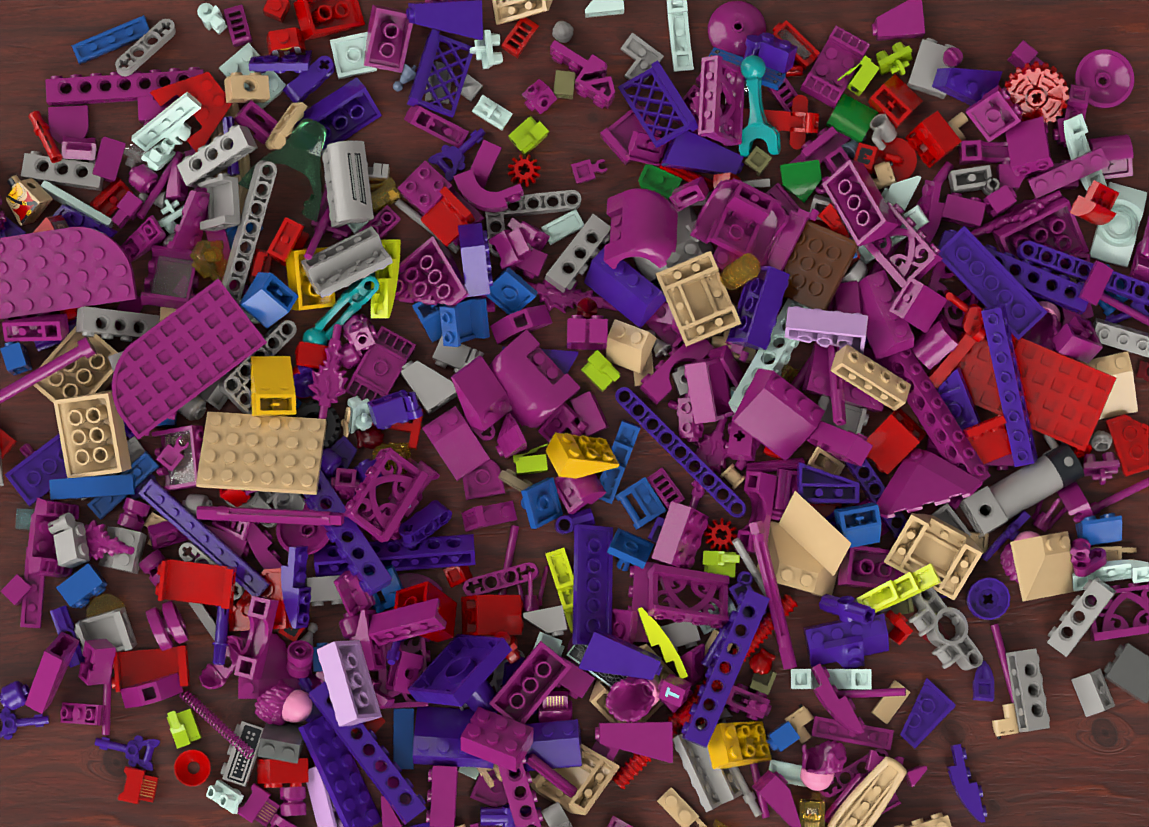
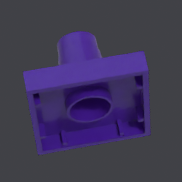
[408,634,512,713]

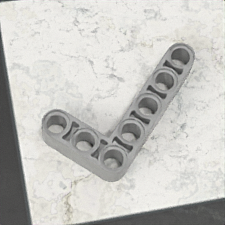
[485,190,581,257]
[219,320,297,414]

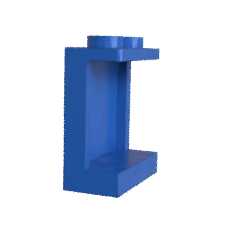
[440,297,490,347]

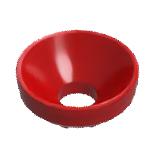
[174,750,211,786]

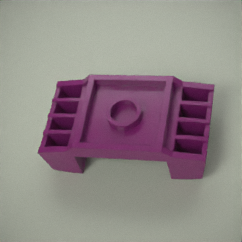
[800,26,870,109]
[346,326,416,401]
[27,498,79,578]

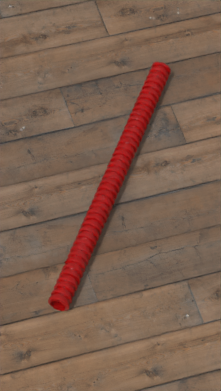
[612,594,798,789]

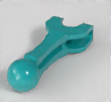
[739,55,781,157]
[302,272,379,346]

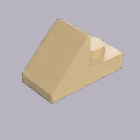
[807,447,845,476]

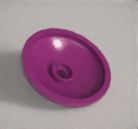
[708,1,766,58]
[1075,49,1134,108]
[276,499,329,555]

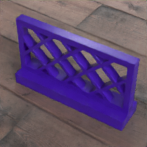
[407,29,473,118]
[618,60,698,148]

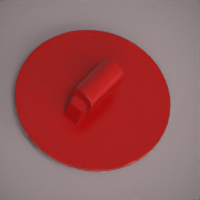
[873,137,917,182]

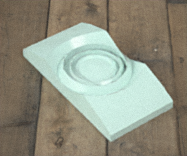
[1089,182,1147,268]

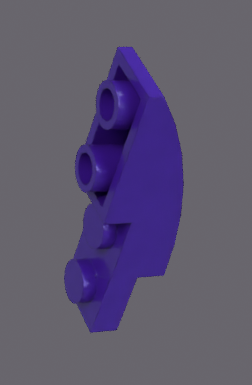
[281,545,311,629]
[947,744,987,823]

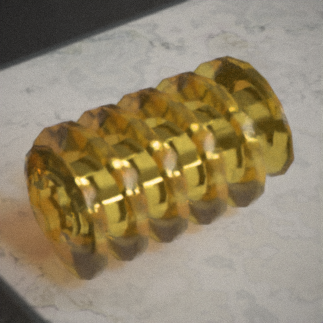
[720,253,760,290]

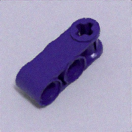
[283,56,335,103]
[398,500,452,548]

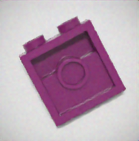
[966,85,1023,142]

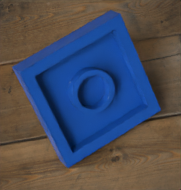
[486,267,538,315]
[521,477,563,529]
[607,528,654,571]

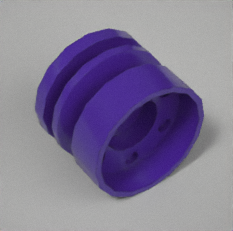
[966,578,1010,620]

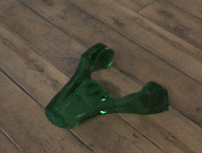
[238,118,327,222]

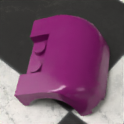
[690,178,789,266]
[604,188,678,269]
[489,329,580,428]

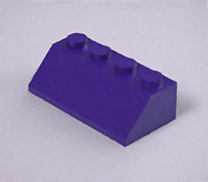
[295,77,382,158]
[584,247,666,329]
[727,266,790,350]
[803,612,889,667]
[509,719,582,773]

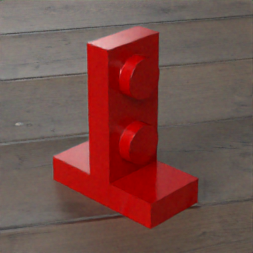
[372,409,424,450]

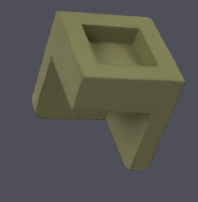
[553,70,575,99]
[744,146,772,176]
[891,597,914,614]
[749,671,777,695]

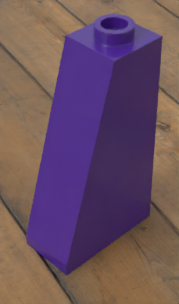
[406,0,483,40]
[661,127,744,175]
[578,628,664,680]

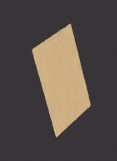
[779,491,851,576]

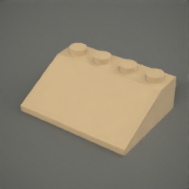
[33,326,118,403]
[1081,352,1138,420]
[53,391,132,478]

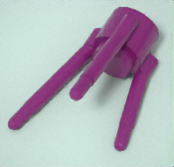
[1031,498,1067,532]
[515,565,549,611]

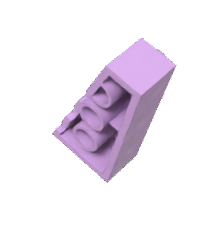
[785,306,868,354]

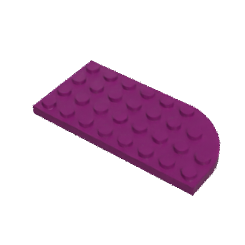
[0,227,137,319]
[112,279,267,439]

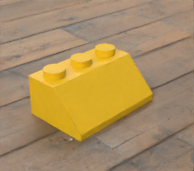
[286,247,336,310]

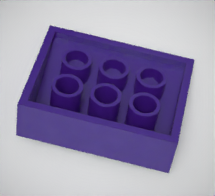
[413,707,497,769]

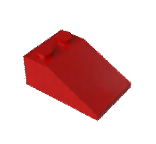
[293,0,365,41]

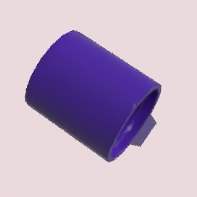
[555,508,595,535]

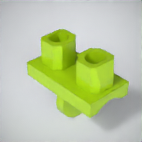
[876,42,913,76]

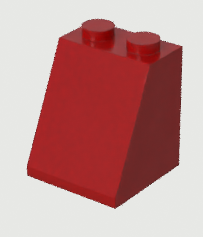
[866,407,927,475]
[394,581,457,642]
[461,595,524,636]

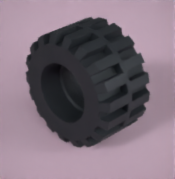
[292,400,341,449]

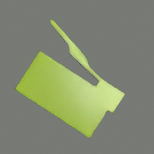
[837,55,879,96]
[508,116,549,156]
[581,350,620,392]
[513,443,548,475]
[702,551,740,578]
[167,709,202,749]

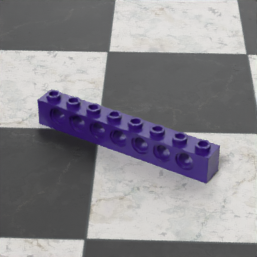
[937,230,1088,315]
[981,304,1038,467]
[303,469,392,596]
[314,534,476,577]
[681,589,770,748]
[308,681,426,825]

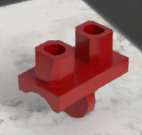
[494,631,521,664]

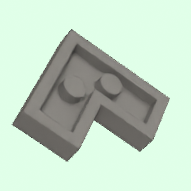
[621,33,664,84]

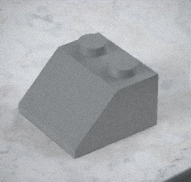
[523,605,567,637]

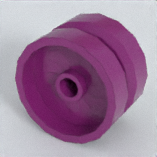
[146,600,189,651]

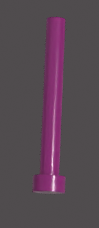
[0,337,97,403]

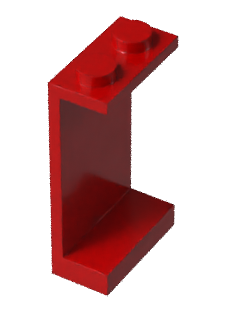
[155,559,237,609]
[111,646,190,692]

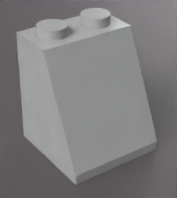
[401,361,458,415]
[99,526,147,574]

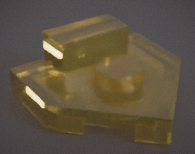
[190,240,227,281]

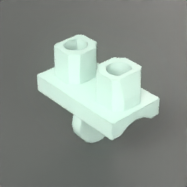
[197,3,227,34]
[470,30,503,69]
[472,95,513,131]
[141,138,176,171]
[158,199,185,234]
[347,396,372,434]
[206,780,244,814]

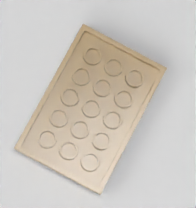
[196,412,327,495]

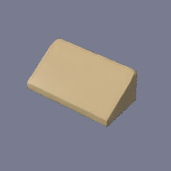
[871,680,910,724]

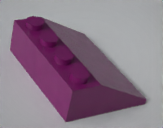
[992,196,1089,281]
[802,341,886,413]
[731,369,825,461]

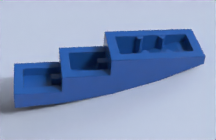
[599,420,641,504]
[49,474,135,500]

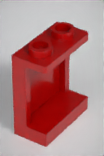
[267,217,310,267]

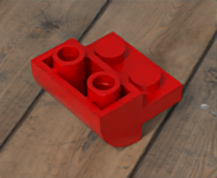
[1070,180,1119,225]

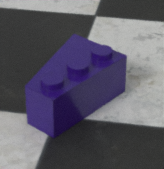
[932,68,1002,106]
[797,462,859,505]

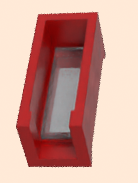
[772,20,820,70]

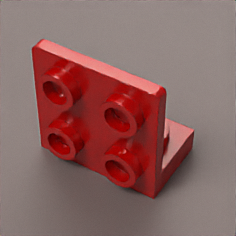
[421,186,475,246]
[963,415,1012,464]

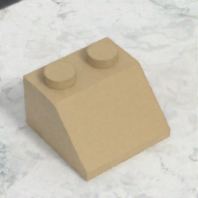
[606,319,657,374]

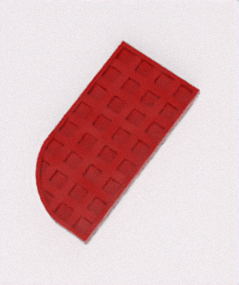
[938,334,1117,451]

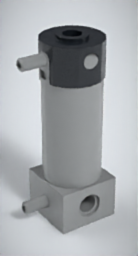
[959,435,1084,539]

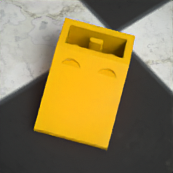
[250,356,296,416]
[545,432,619,479]
[707,721,772,769]

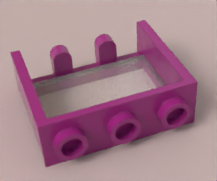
[141,245,203,309]
[152,425,204,492]

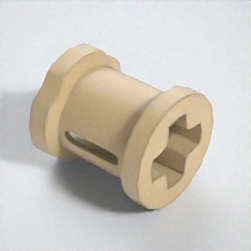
[720,463,746,490]

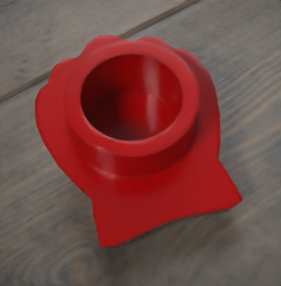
[749,648,776,675]

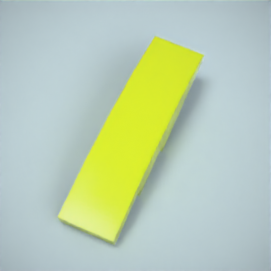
[371,239,401,318]
[545,548,574,633]
[856,563,941,613]
[637,607,688,679]

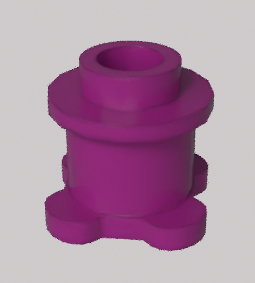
[1070,538,1091,564]

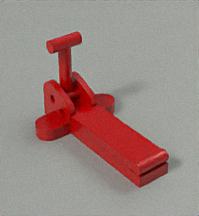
[742,95,819,150]
[927,290,986,389]

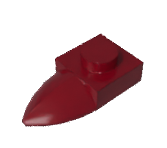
[577,297,597,319]

